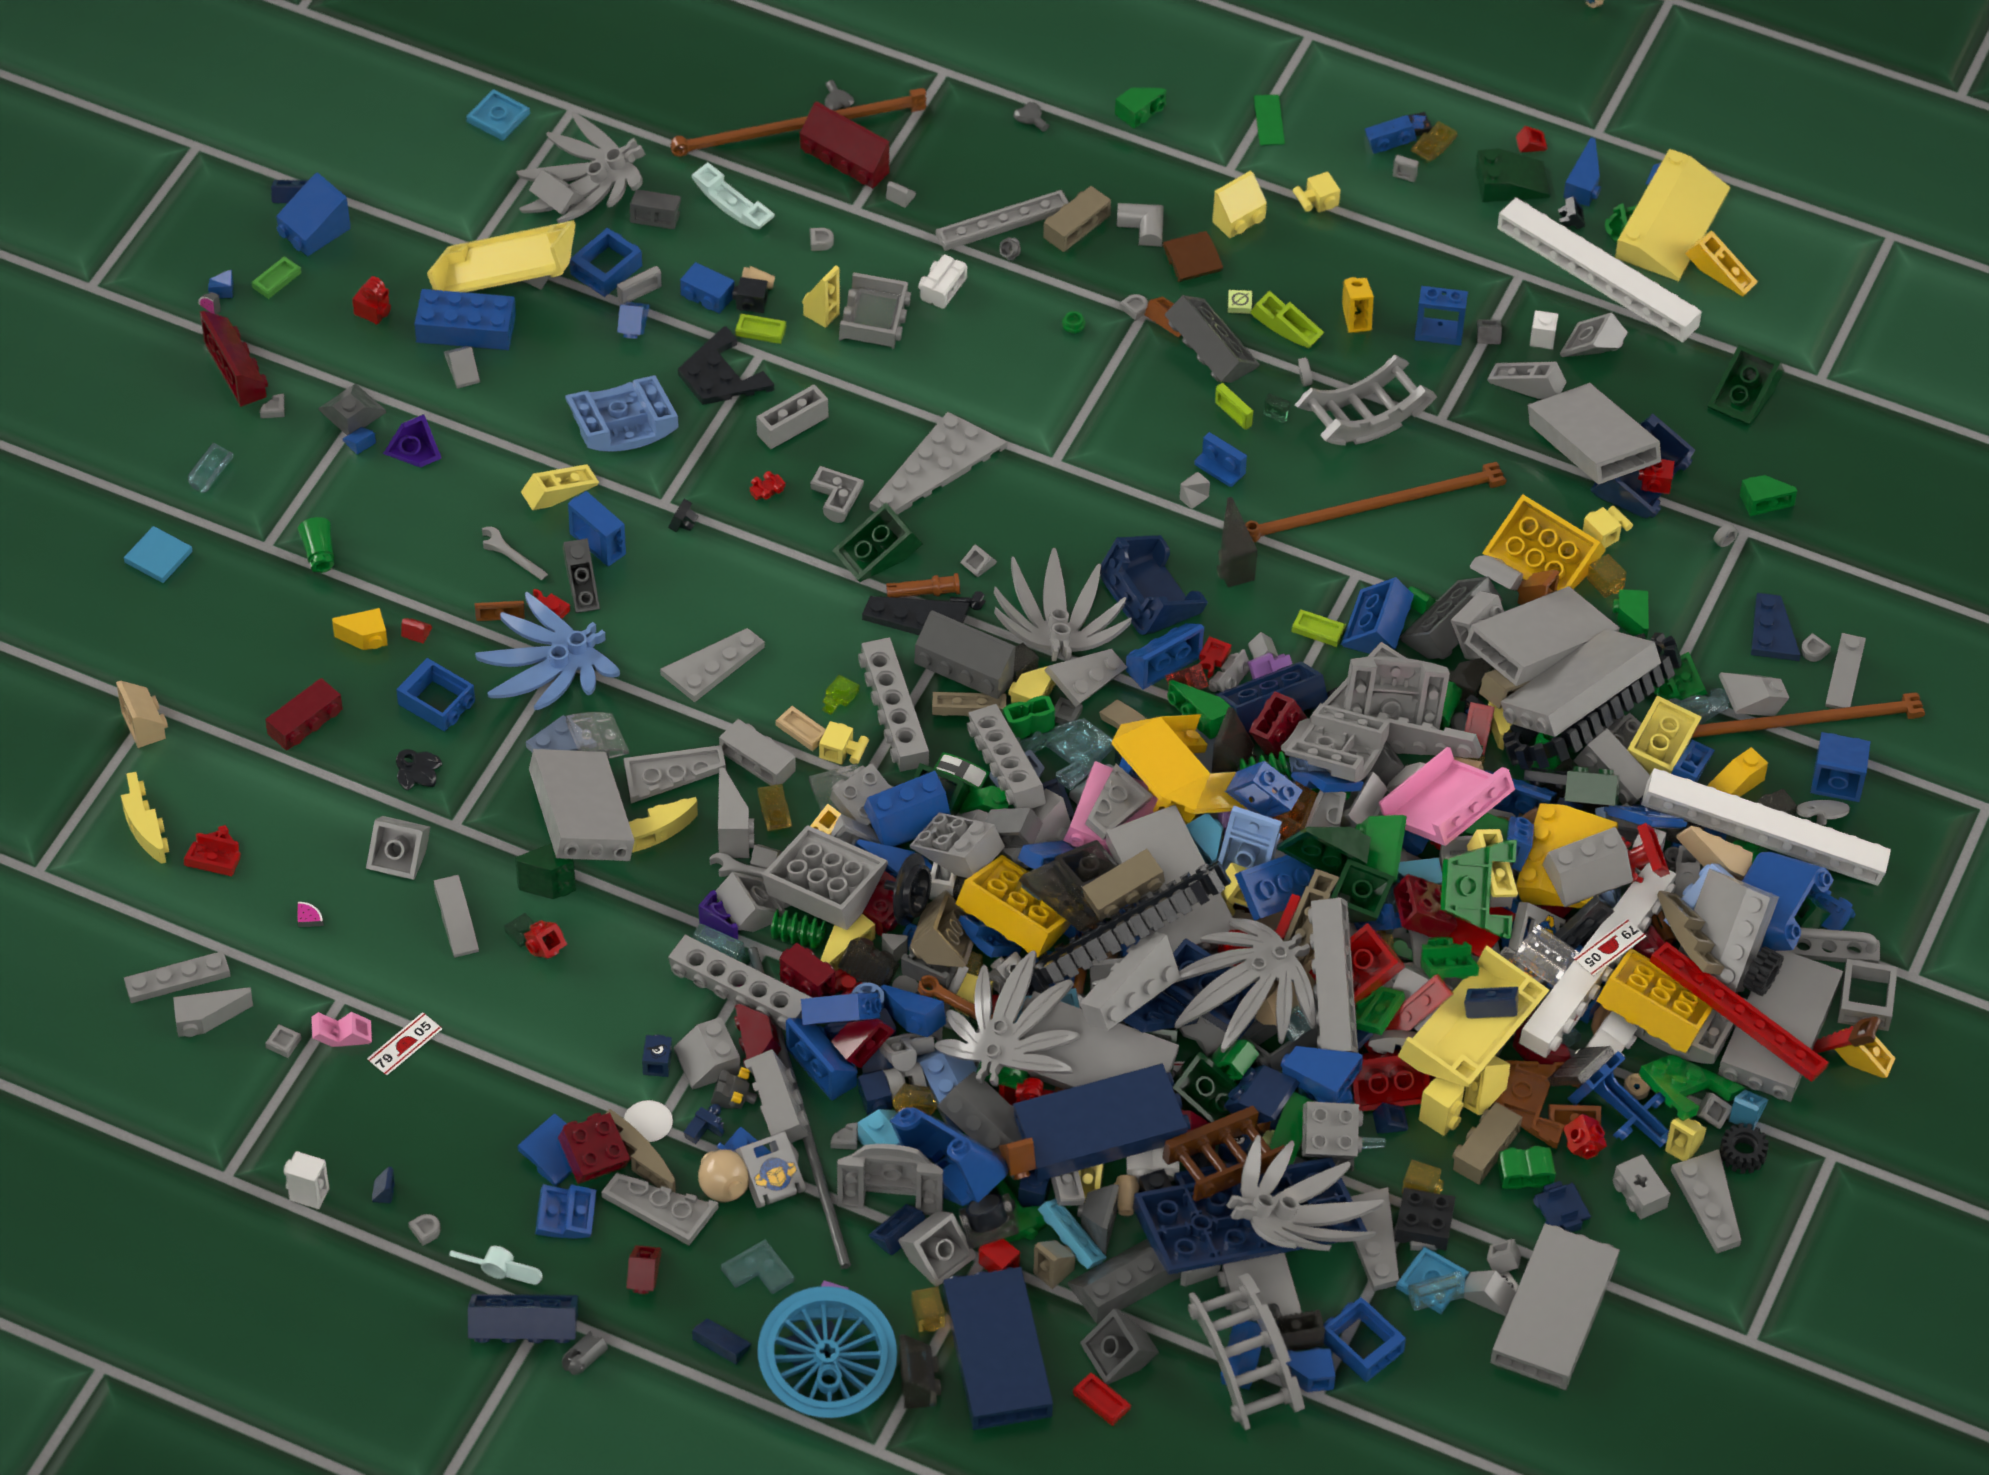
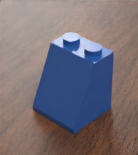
[276,172,350,257]
[1810,732,1870,802]

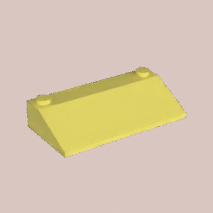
[1615,149,1730,281]
[427,220,575,292]
[1398,946,1549,1087]

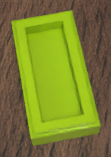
[735,313,786,344]
[1215,383,1253,430]
[1291,609,1346,647]

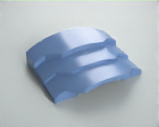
[565,375,678,451]

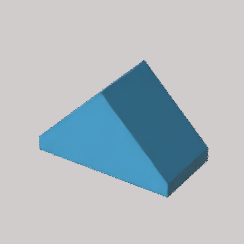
[1729,1090,1768,1130]

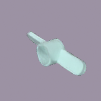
[449,1246,542,1284]

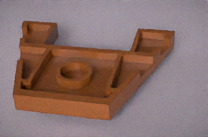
[1490,1060,1586,1149]

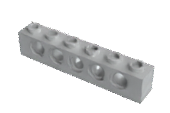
[858,637,929,772]
[967,704,1046,809]
[668,935,811,1030]

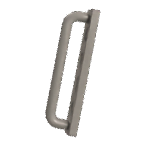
[1786,927,1880,964]

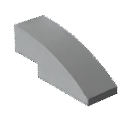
[434,875,479,958]

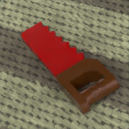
[1813,1016,1881,1053]

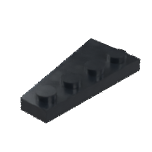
[862,596,970,635]

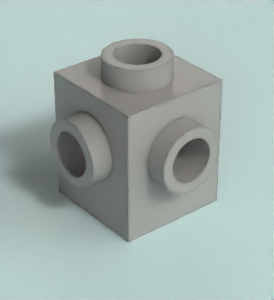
[989,951,1022,994]

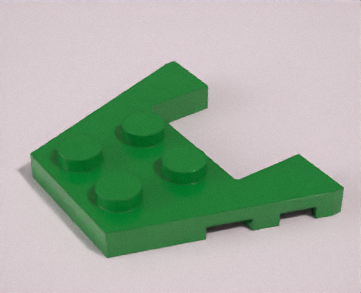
[1440,839,1517,939]
[1638,1054,1745,1121]

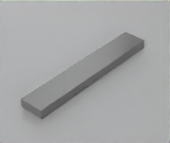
[936,190,1069,251]

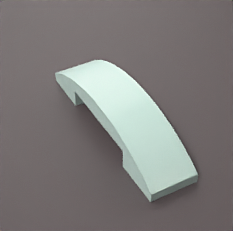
[692,162,774,229]

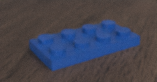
[1234,855,1315,921]

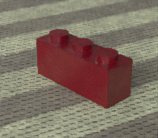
[265,678,343,751]

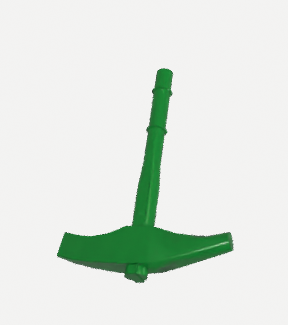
[963,1132,1072,1245]

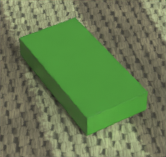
[251,256,301,299]

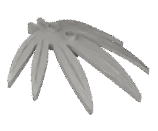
[516,112,645,223]
[994,548,1132,661]
[1174,918,1315,1053]
[934,951,1080,1086]
[1227,1135,1384,1250]

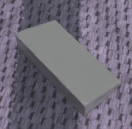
[831,814,881,846]

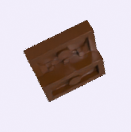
[1163,231,1223,282]

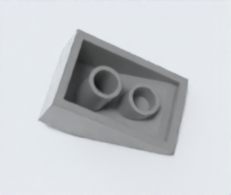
[718,768,754,858]

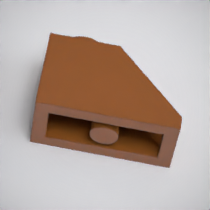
[1517,570,1560,605]
[999,1138,1036,1180]

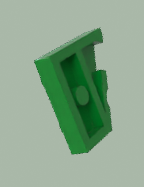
[1355,986,1406,1035]

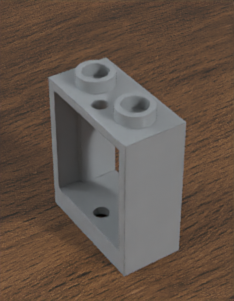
[1340,772,1388,829]
[1838,959,1898,1031]

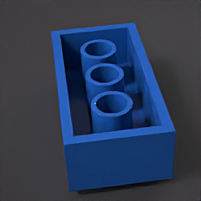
[415,289,516,350]

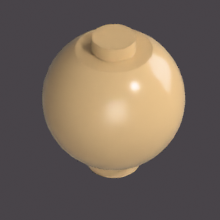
[698,1150,749,1202]

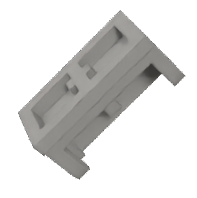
[529,169,585,215]

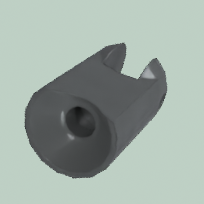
[562,1331,608,1375]

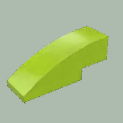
[1250,291,1324,348]

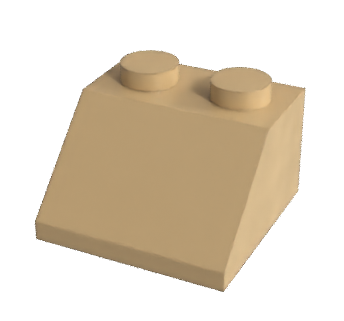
[116,681,168,748]

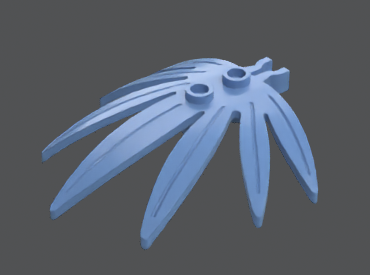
[475,592,620,710]

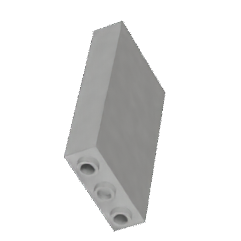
[1528,383,1661,484]
[1465,586,1620,686]
[1501,629,1661,737]
[529,749,635,861]
[1106,805,1238,953]
[1718,951,1843,1102]
[1019,991,1179,1090]
[1490,1224,1619,1390]

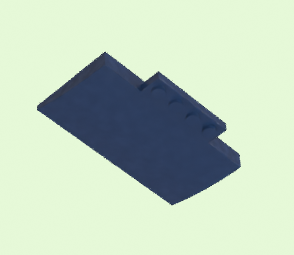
[1133,1157,1368,1275]

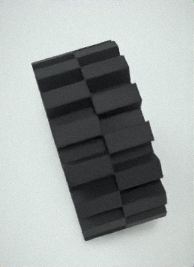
[1743,946,1784,996]
[1720,1123,1769,1174]

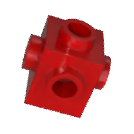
[1638,459,1675,494]
[523,920,567,959]
[1563,1114,1607,1159]

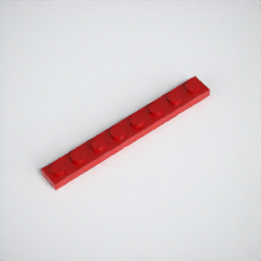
[1650,942,1829,1082]

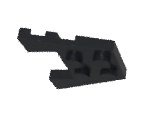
[678,326,774,405]

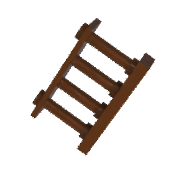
[1162,1106,1285,1202]

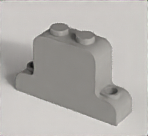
[1217,1253,1303,1332]

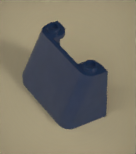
[1590,414,1695,519]
[1100,535,1208,635]

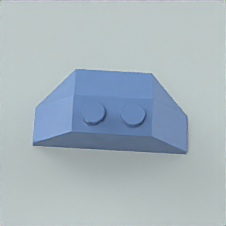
[916,1049,977,1133]

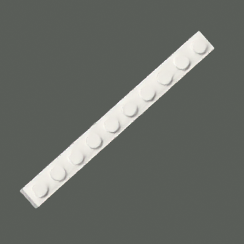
[1497,198,1702,342]
[1641,768,1891,886]
[1519,863,1677,1058]

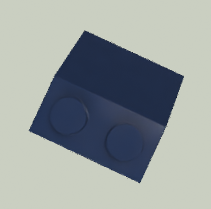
[1224,1065,1299,1124]

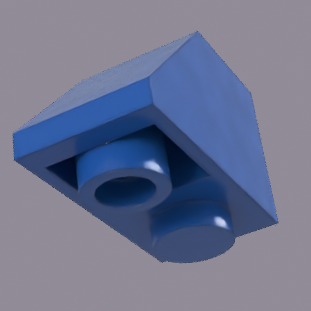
[935,1156,972,1206]
[1286,1348,1335,1392]

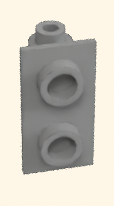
[1208,649,1250,692]

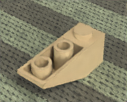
[1676,826,1753,881]

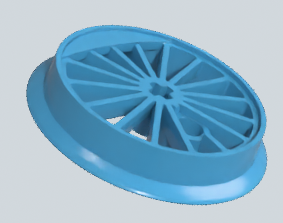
[758,1286,897,1418]

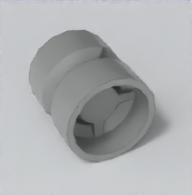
[883,1062,927,1103]

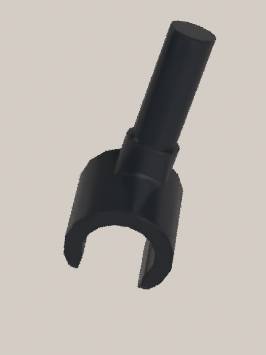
[950,591,986,610]

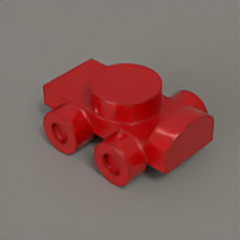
[750,471,786,500]
[835,968,864,995]

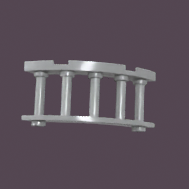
[1295,355,1437,445]
[1188,1273,1305,1430]

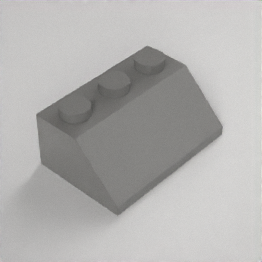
[1542,827,1633,907]

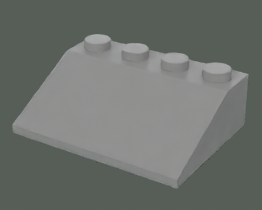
[762,825,888,930]
[1679,869,1779,992]

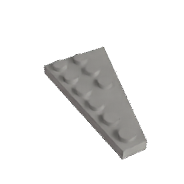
[870,412,1007,514]

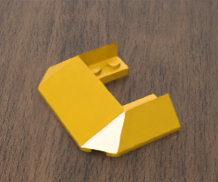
[1111,714,1253,814]

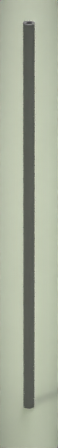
[748,947,851,1269]

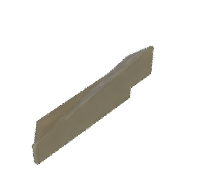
[1283,869,1339,964]

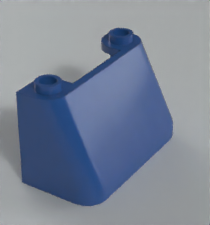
[1742,852,1834,951]
[890,1107,1009,1203]

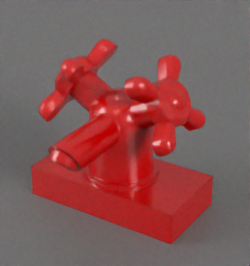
[1621,823,1670,883]

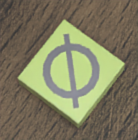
[1228,290,1252,314]

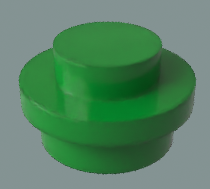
[1062,311,1085,333]

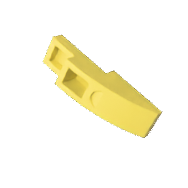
[121,772,169,864]
[629,797,698,853]

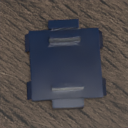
[1533,1181,1591,1232]

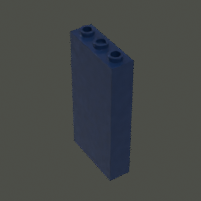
[1014,1063,1191,1182]
[943,1267,1053,1430]

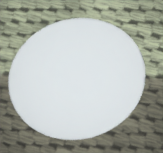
[624,1100,673,1142]

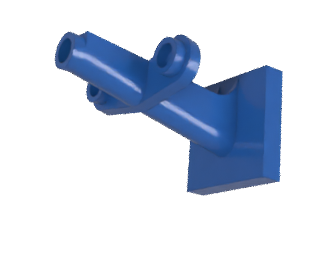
[1568,1051,1669,1147]

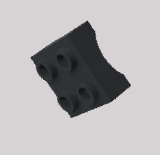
[1394,1188,1456,1250]

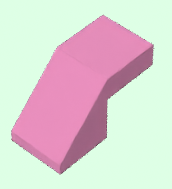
[312,1012,372,1047]

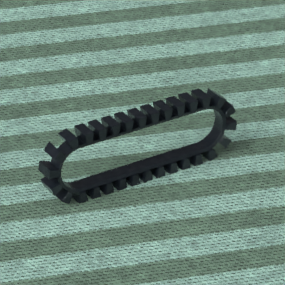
[1503,632,1682,770]
[1026,861,1231,996]

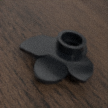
[396,749,442,791]

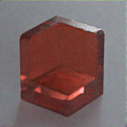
[1165,663,1208,690]

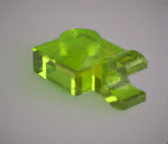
[822,675,860,715]

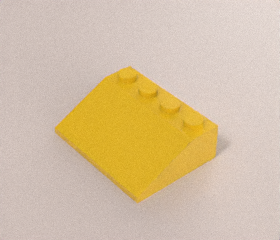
[1482,494,1606,591]
[1516,803,1619,908]
[955,855,1084,957]
[1596,948,1713,1054]

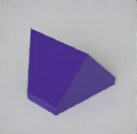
[383,414,442,467]
[699,890,738,943]

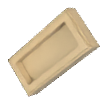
[776,706,826,752]

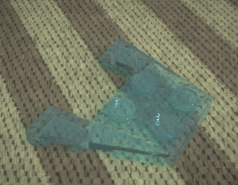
[1016,718,1114,790]

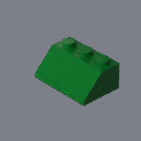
[1355,815,1407,883]

